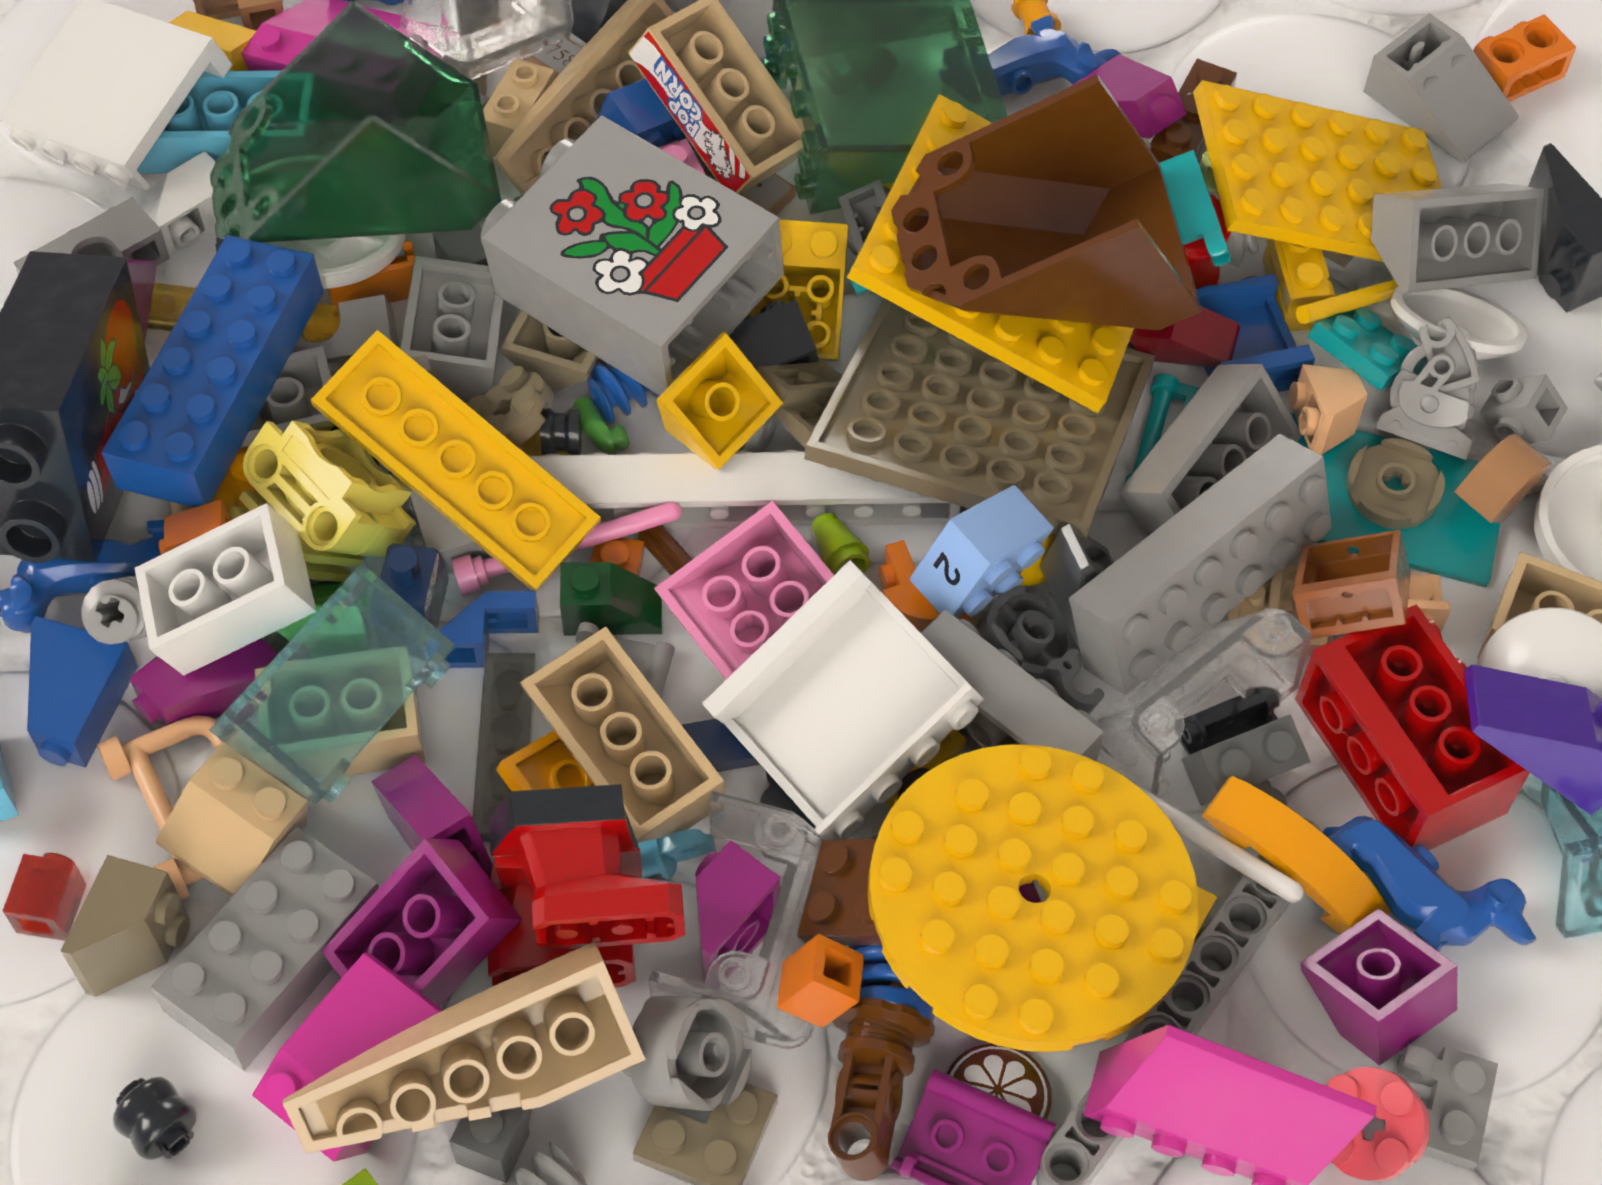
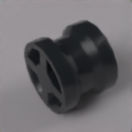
[540,408,582,455]

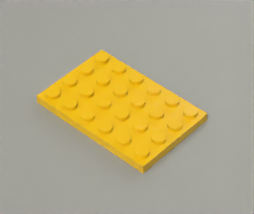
[1193,80,1442,262]

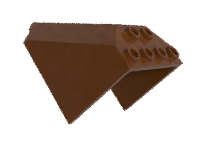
[891,74,1202,331]

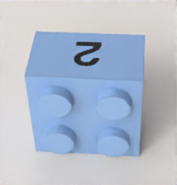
[909,484,1054,618]

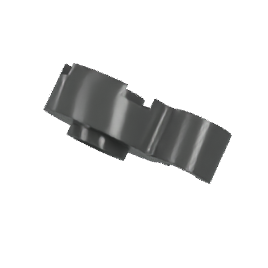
[976,585,1104,714]

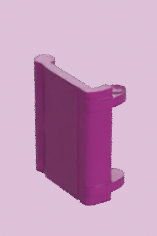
[890,1068,1057,1185]

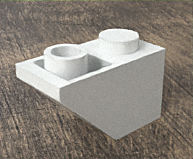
[154,151,235,255]

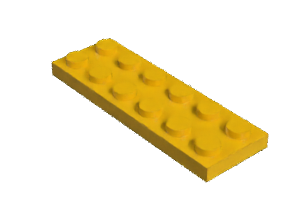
[311,330,601,593]

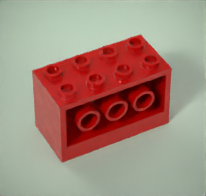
[1295,604,1530,850]

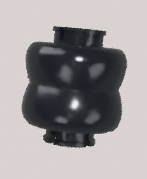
[113,1077,196,1160]

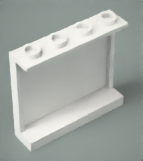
[0,0,233,191]
[702,560,984,840]

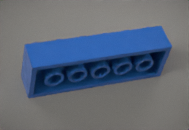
[102,235,324,507]

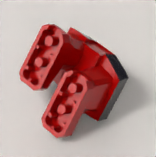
[488,784,685,987]

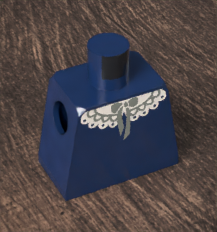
[374,543,449,659]

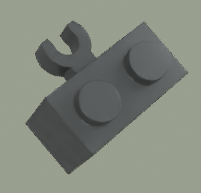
[1181,714,1311,807]

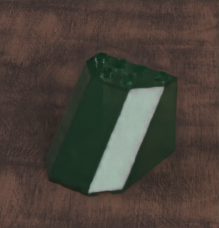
[210,1,502,243]

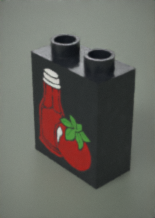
[0,251,150,563]

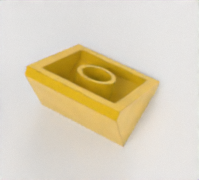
[656,333,783,470]

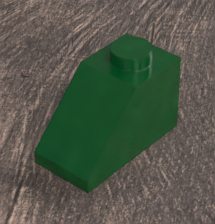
[560,562,662,636]

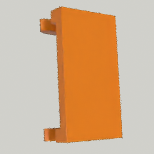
[329,241,416,315]

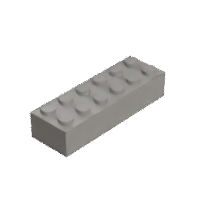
[1069,434,1332,695]

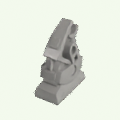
[1375,317,1480,460]

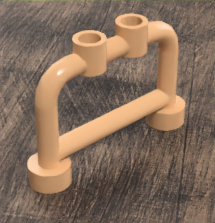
[96,715,255,900]

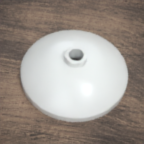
[1391,287,1528,360]
[1477,607,1602,698]

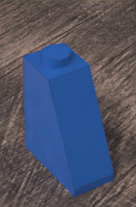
[27,616,138,768]

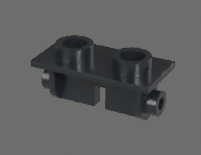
[1171,687,1280,756]

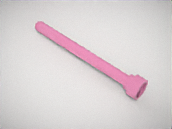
[451,502,682,596]

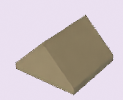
[500,310,598,392]

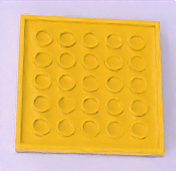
[847,94,1134,413]

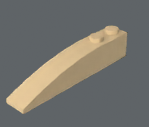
[492,0,674,194]
[283,941,646,1153]

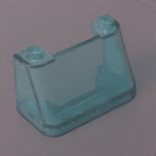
[209,563,456,804]

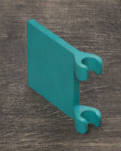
[1160,150,1231,266]

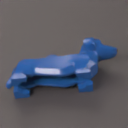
[936,15,1121,105]
[0,520,164,633]
[1322,816,1536,952]

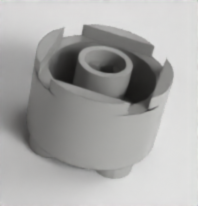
[622,995,752,1111]

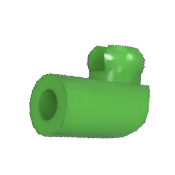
[572,397,630,455]

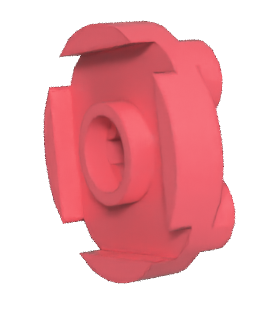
[1326,1067,1430,1181]

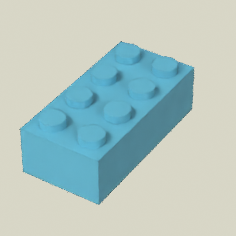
[137,70,322,174]

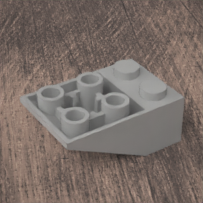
[1363,13,1519,164]

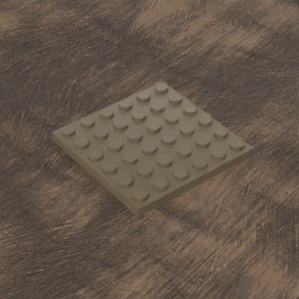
[804,298,1155,538]

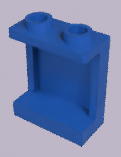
[1196,274,1315,392]

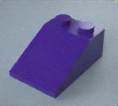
[1464,664,1602,815]

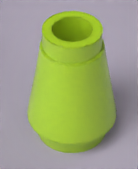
[811,513,870,575]

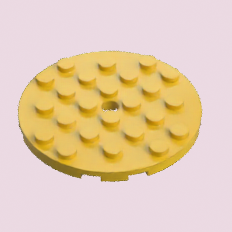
[868,744,1199,1052]

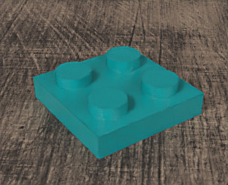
[1307,308,1428,391]

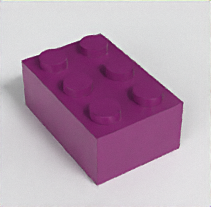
[321,838,522,1007]

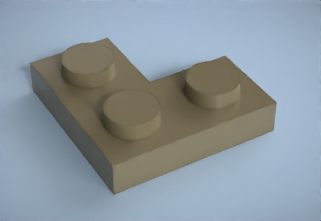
[633,1083,778,1185]

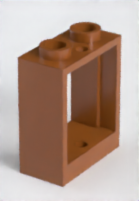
[1293,529,1411,640]

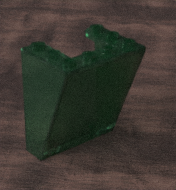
[761,0,1008,215]

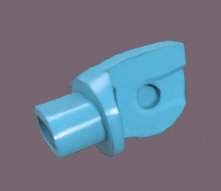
[638,829,716,879]

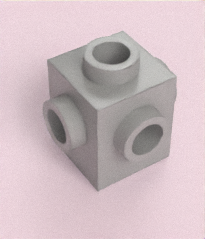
[1480,374,1568,444]

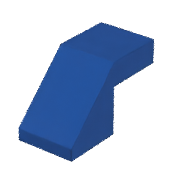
[433,591,539,668]

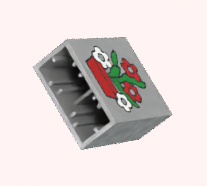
[481,115,784,395]

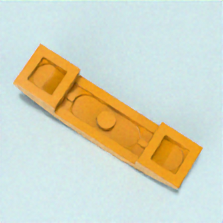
[1201,776,1391,935]

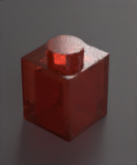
[3,852,87,941]

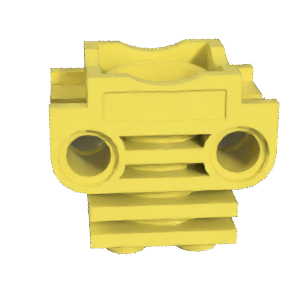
[229,421,416,582]

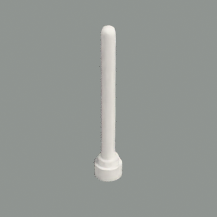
[1097,755,1304,903]

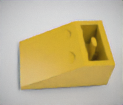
[750,220,848,361]

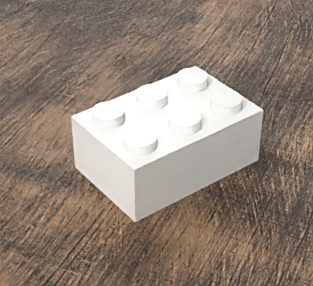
[135,503,317,675]

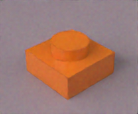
[590,538,645,576]

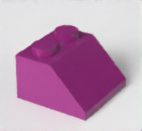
[695,840,781,997]
[1300,909,1458,1066]

